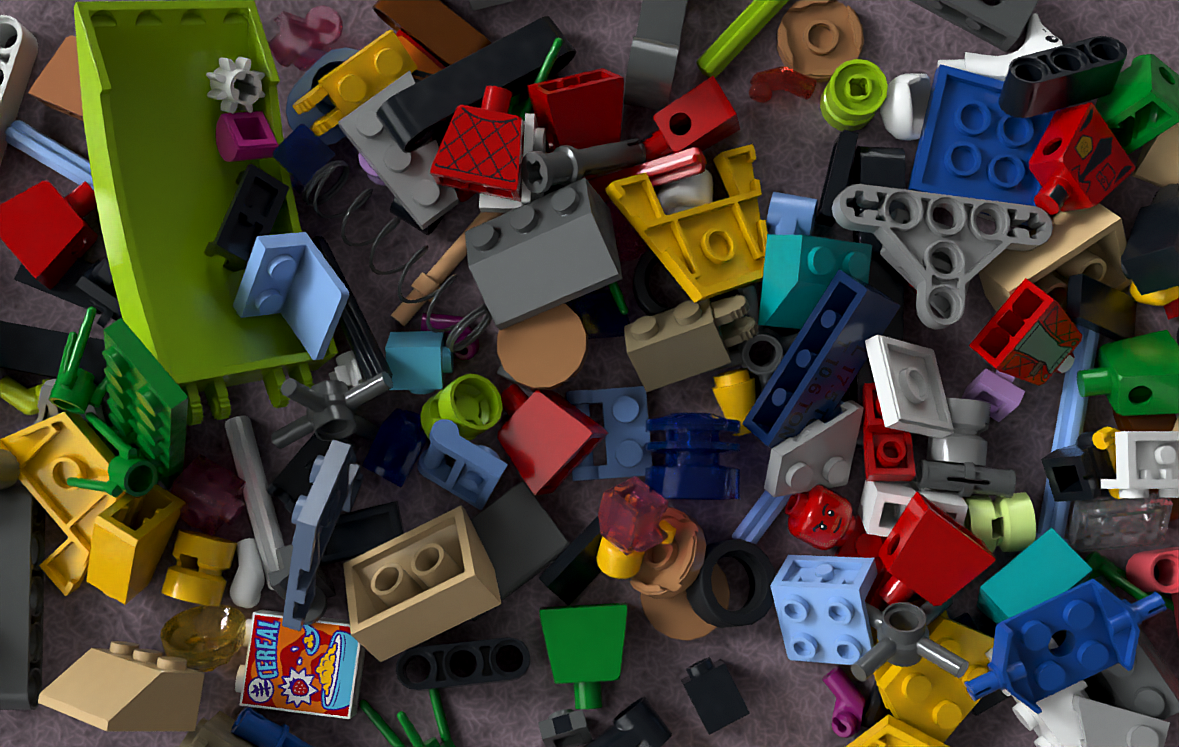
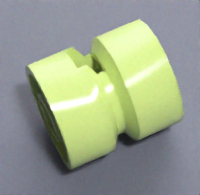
[963,492,1036,553]

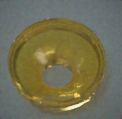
[160,604,246,672]

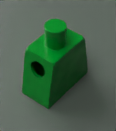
[1095,54,1179,155]
[1077,330,1179,416]
[539,602,627,709]

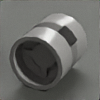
[926,398,991,467]

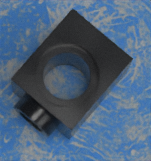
[681,657,750,735]

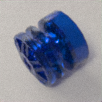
[645,413,740,500]

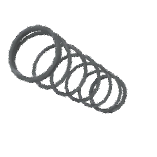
[302,160,492,352]

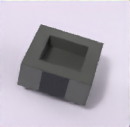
[538,709,592,747]

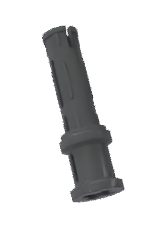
[521,138,646,194]

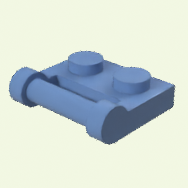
[566,386,653,481]
[417,419,508,510]

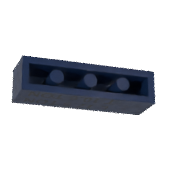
[742,269,901,448]

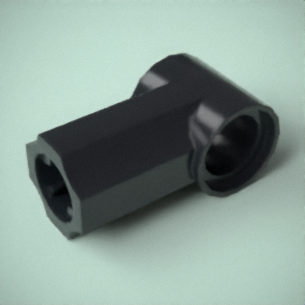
[584,697,672,747]

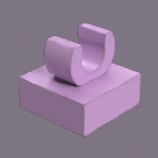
[961,369,1025,422]

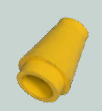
[711,368,756,436]

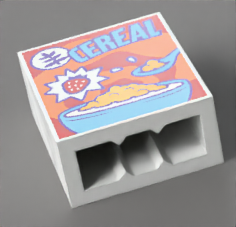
[235,610,366,719]

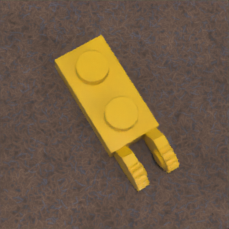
[292,30,418,138]

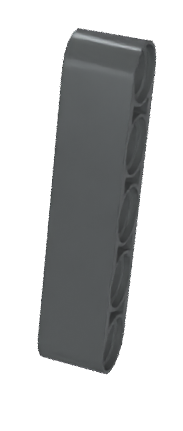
[0,485,45,710]

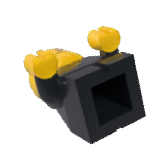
[1041,426,1122,502]

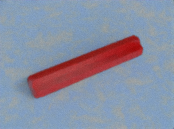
[588,147,707,203]

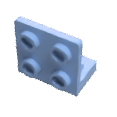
[233,232,349,360]
[770,555,878,665]

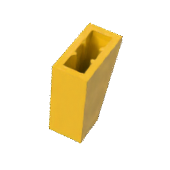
[86,484,186,605]

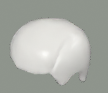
[880,73,931,141]

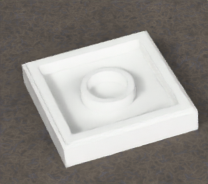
[865,334,954,438]

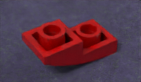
[863,383,916,482]

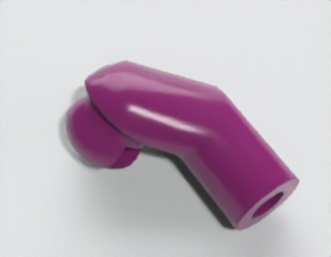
[421,312,480,360]
[822,666,865,738]

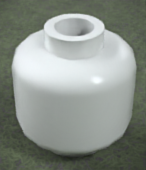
[656,169,713,215]

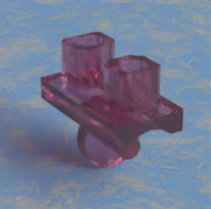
[268,5,343,72]

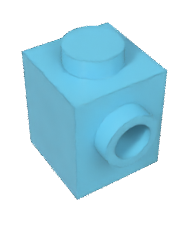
[385,331,453,394]

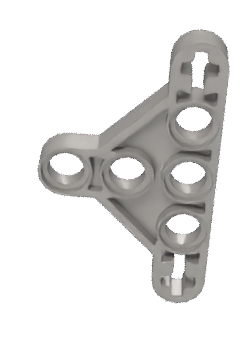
[832,184,1053,330]

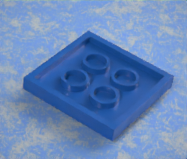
[907,64,1066,226]

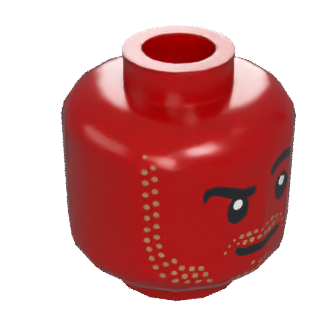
[785,485,856,550]

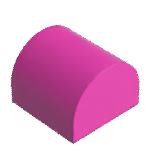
[215,111,279,162]

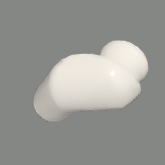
[230,538,265,608]

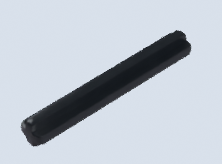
[312,236,393,380]

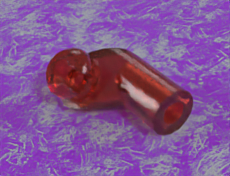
[748,66,816,103]

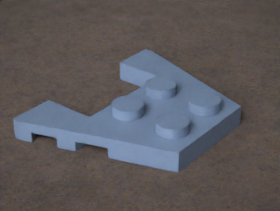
[282,439,364,631]

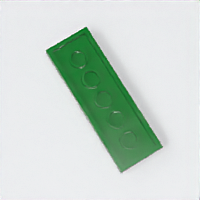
[102,318,188,490]

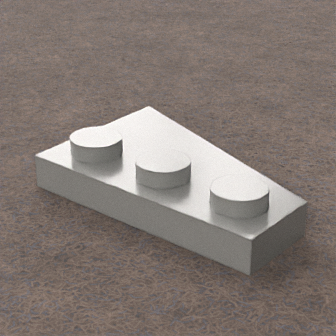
[338,70,458,230]

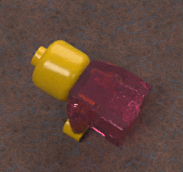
[596,476,677,579]

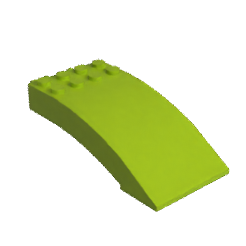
[74,0,338,426]

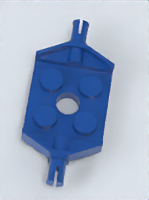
[964,579,1167,714]

